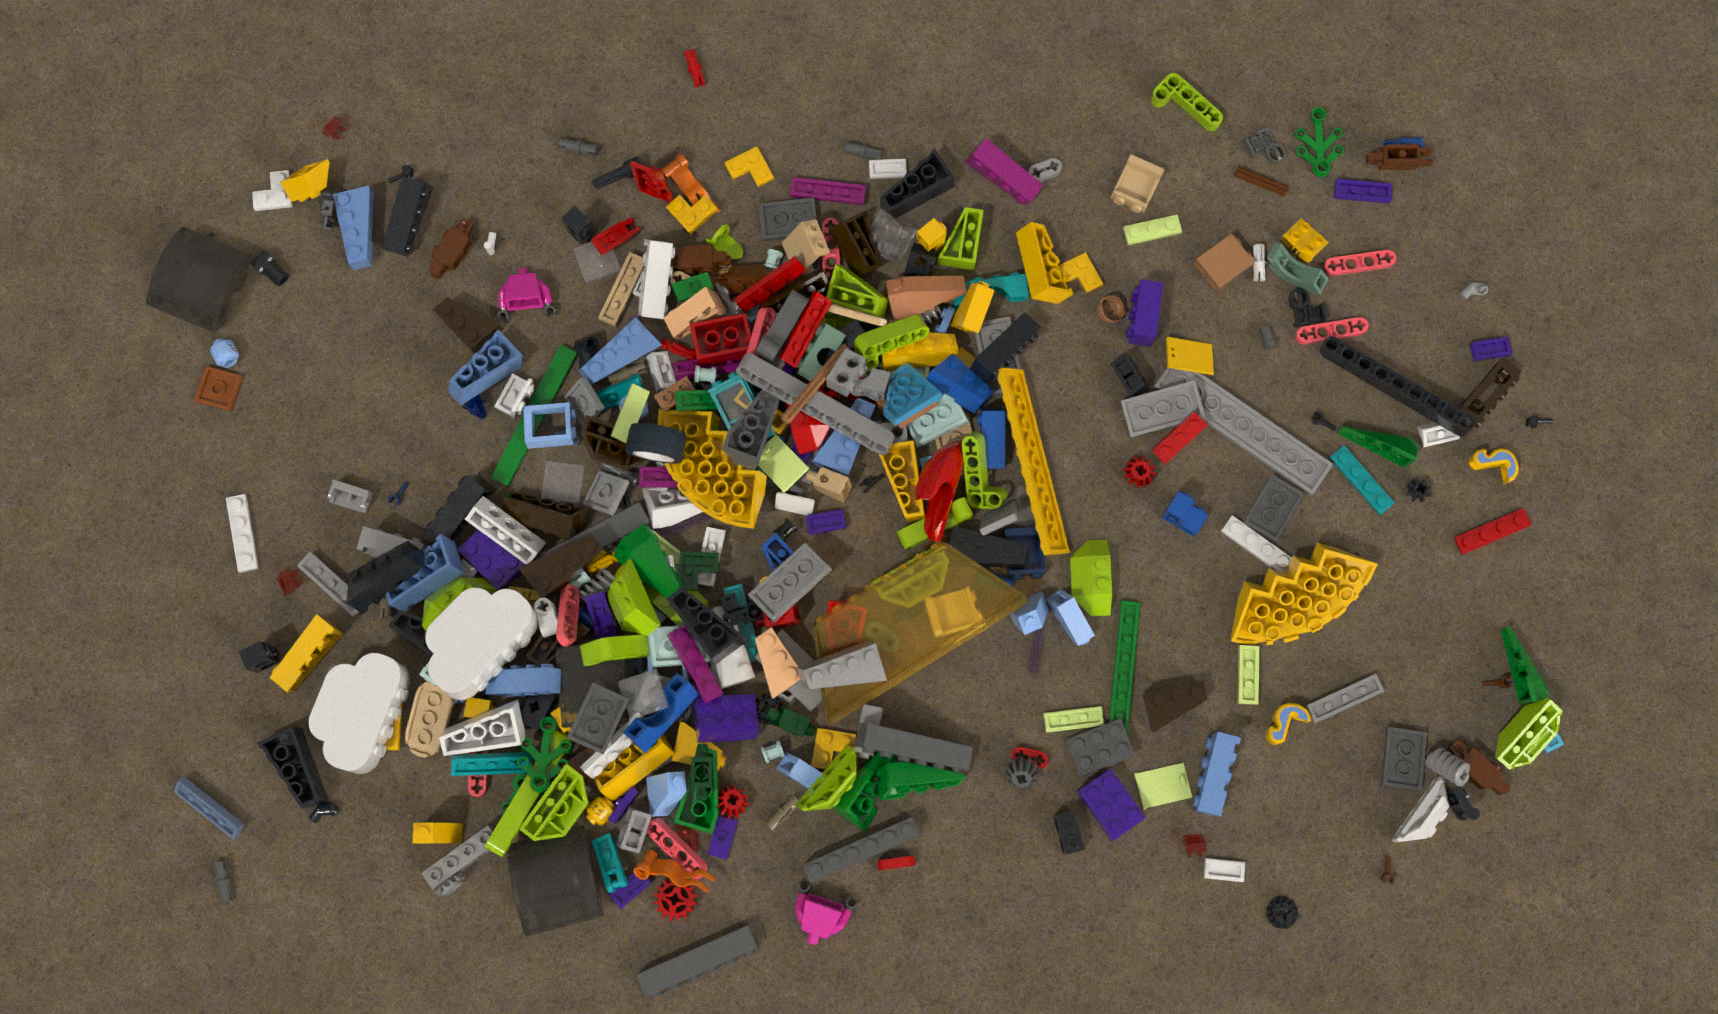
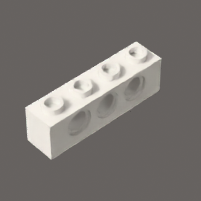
[465,496,546,564]

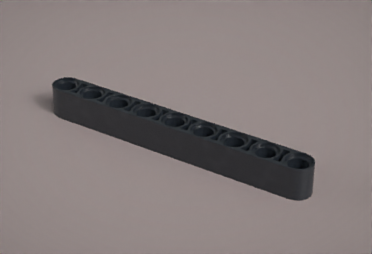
[1320,336,1475,437]

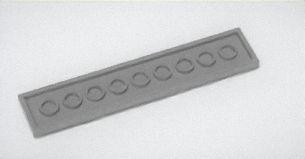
[1153,368,1333,496]

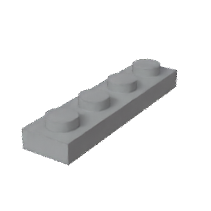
[297,552,359,617]
[1305,674,1384,724]

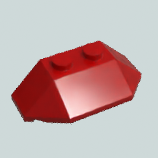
[786,379,831,455]

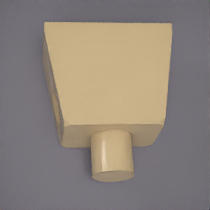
[806,467,852,503]

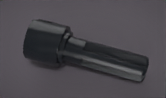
[592,156,641,189]

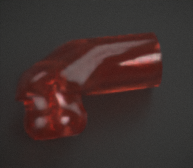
[676,825,699,851]

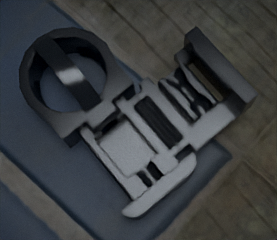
[1288,288,1327,327]
[717,593,763,628]

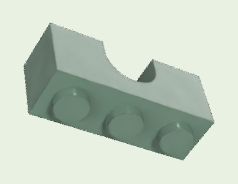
[794,322,846,381]

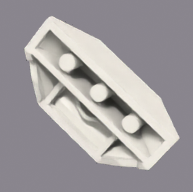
[1391,776,1449,842]

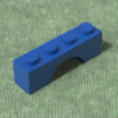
[623,673,699,753]

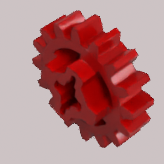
[654,879,697,921]

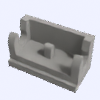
[327,480,373,514]

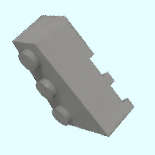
[356,526,427,558]

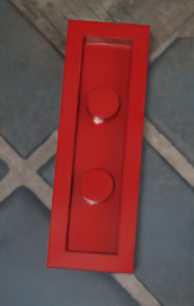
[1151,411,1208,464]

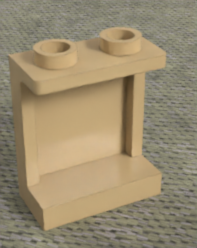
[1110,154,1165,213]
[782,220,830,275]

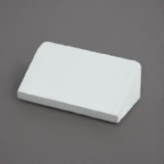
[646,351,677,392]
[1417,422,1460,447]
[775,492,815,515]

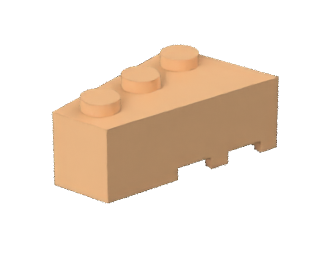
[664,287,727,340]
[755,628,800,699]

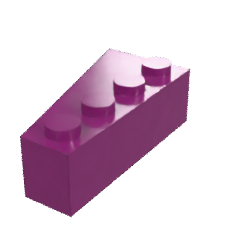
[964,138,1043,205]

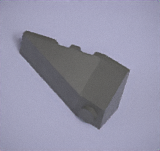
[722,389,780,470]

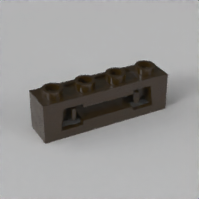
[1459,357,1522,428]

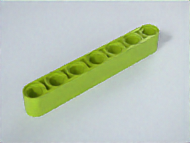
[485,730,573,858]

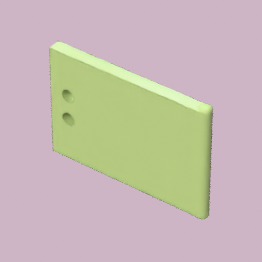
[758,435,810,493]
[1134,763,1192,810]

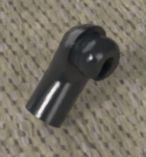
[308,802,339,823]

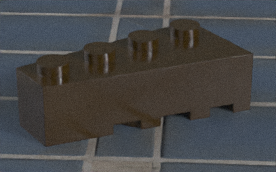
[502,492,590,540]
[518,534,607,599]

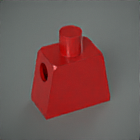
[754,604,801,629]

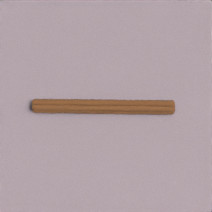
[781,344,850,424]

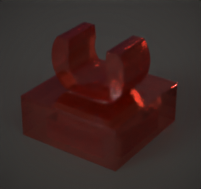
[321,117,346,140]
[277,569,302,596]
[1183,835,1207,858]

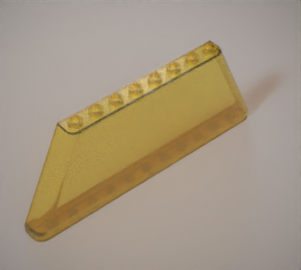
[812,541,1029,727]

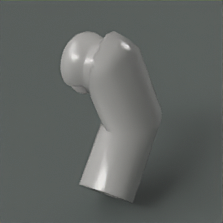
[1459,282,1488,300]

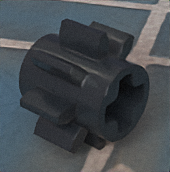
[1406,478,1431,502]

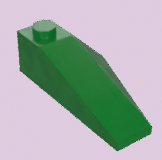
[1337,426,1419,468]
[613,524,682,598]
[1500,626,1549,705]
[674,748,718,834]
[833,752,898,832]
[880,760,965,801]

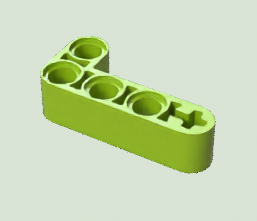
[1151,73,1223,131]
[854,315,929,372]
[962,431,1008,509]
[897,497,973,550]
[580,635,650,666]

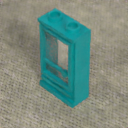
[708,372,776,438]

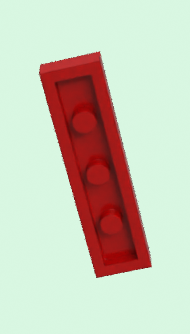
[734,256,806,313]
[778,292,832,368]
[1454,508,1532,555]

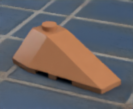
[886,276,967,322]

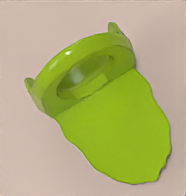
[706,224,743,260]

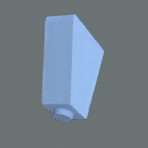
[1045,589,1095,646]
[1006,591,1049,635]
[776,752,822,789]
[646,771,687,817]

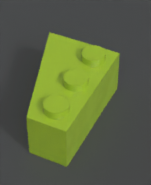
[937,207,984,270]
[826,264,889,317]

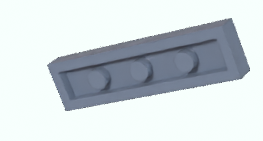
[174,776,244,840]

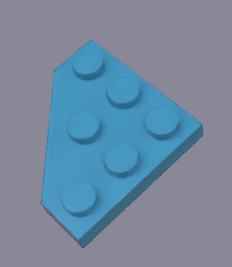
[883,363,942,426]

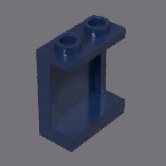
[1003,527,1047,580]

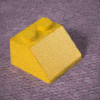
[280,159,329,202]

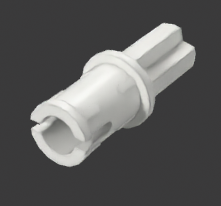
[1253,244,1267,281]

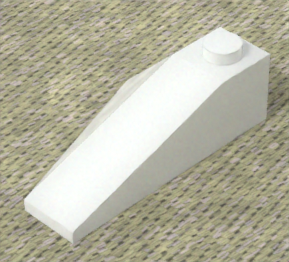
[643,487,703,529]

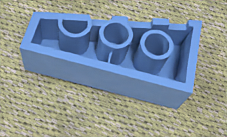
[333,185,374,270]
[578,317,661,385]
[448,329,523,406]
[809,398,875,476]
[385,534,465,611]
[486,664,561,697]
[1192,732,1241,817]

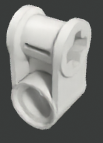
[534,598,558,638]

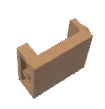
[1194,233,1255,293]

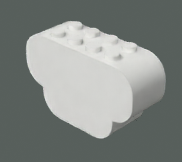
[425,588,538,700]
[309,653,410,774]

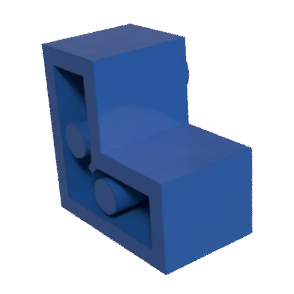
[1161,491,1208,537]

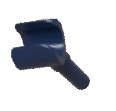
[388,482,409,506]

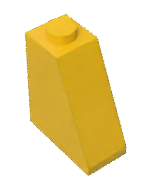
[949,281,994,333]
[672,722,726,771]
[413,823,463,844]

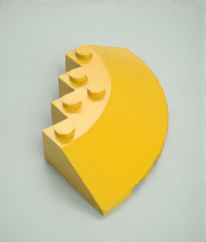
[658,410,767,529]
[1230,542,1378,645]

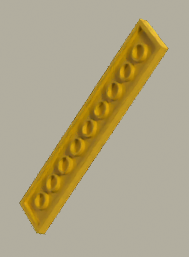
[998,368,1070,556]

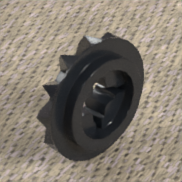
[755,693,784,725]
[1266,896,1298,929]

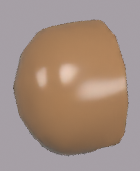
[1097,295,1125,323]

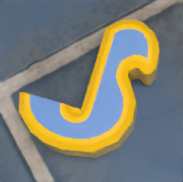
[1468,448,1519,485]
[1265,703,1311,745]

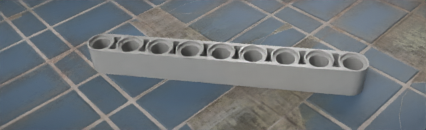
[736,353,895,455]

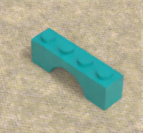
[952,272,1029,310]

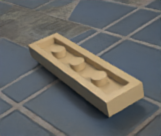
[598,252,644,327]

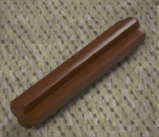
[1235,167,1288,196]

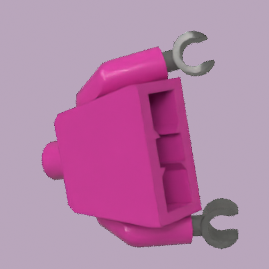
[497,268,556,322]
[795,881,858,945]

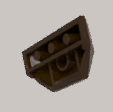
[758,271,830,313]
[580,415,647,470]

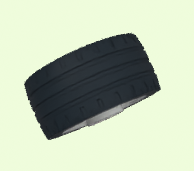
[626,423,686,464]

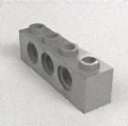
[421,825,494,890]

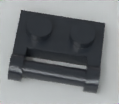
[1446,786,1480,821]

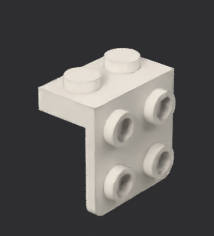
[494,373,534,418]

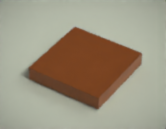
[194,365,243,412]

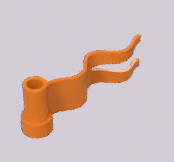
[661,153,721,222]
[634,850,716,893]

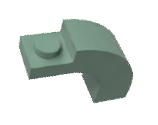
[1267,242,1329,295]

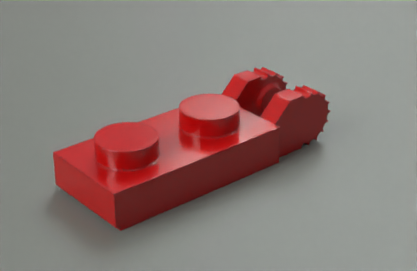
[591,217,642,256]

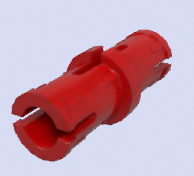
[684,49,706,88]

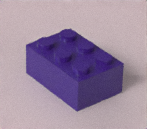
[1126,279,1163,347]
[457,529,526,591]
[693,694,759,743]
[1077,769,1145,841]

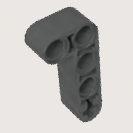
[755,290,810,363]

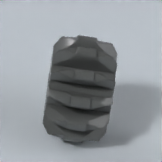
[1005,756,1039,791]

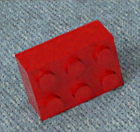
[690,313,751,366]

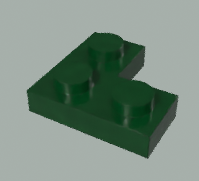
[678,551,719,591]

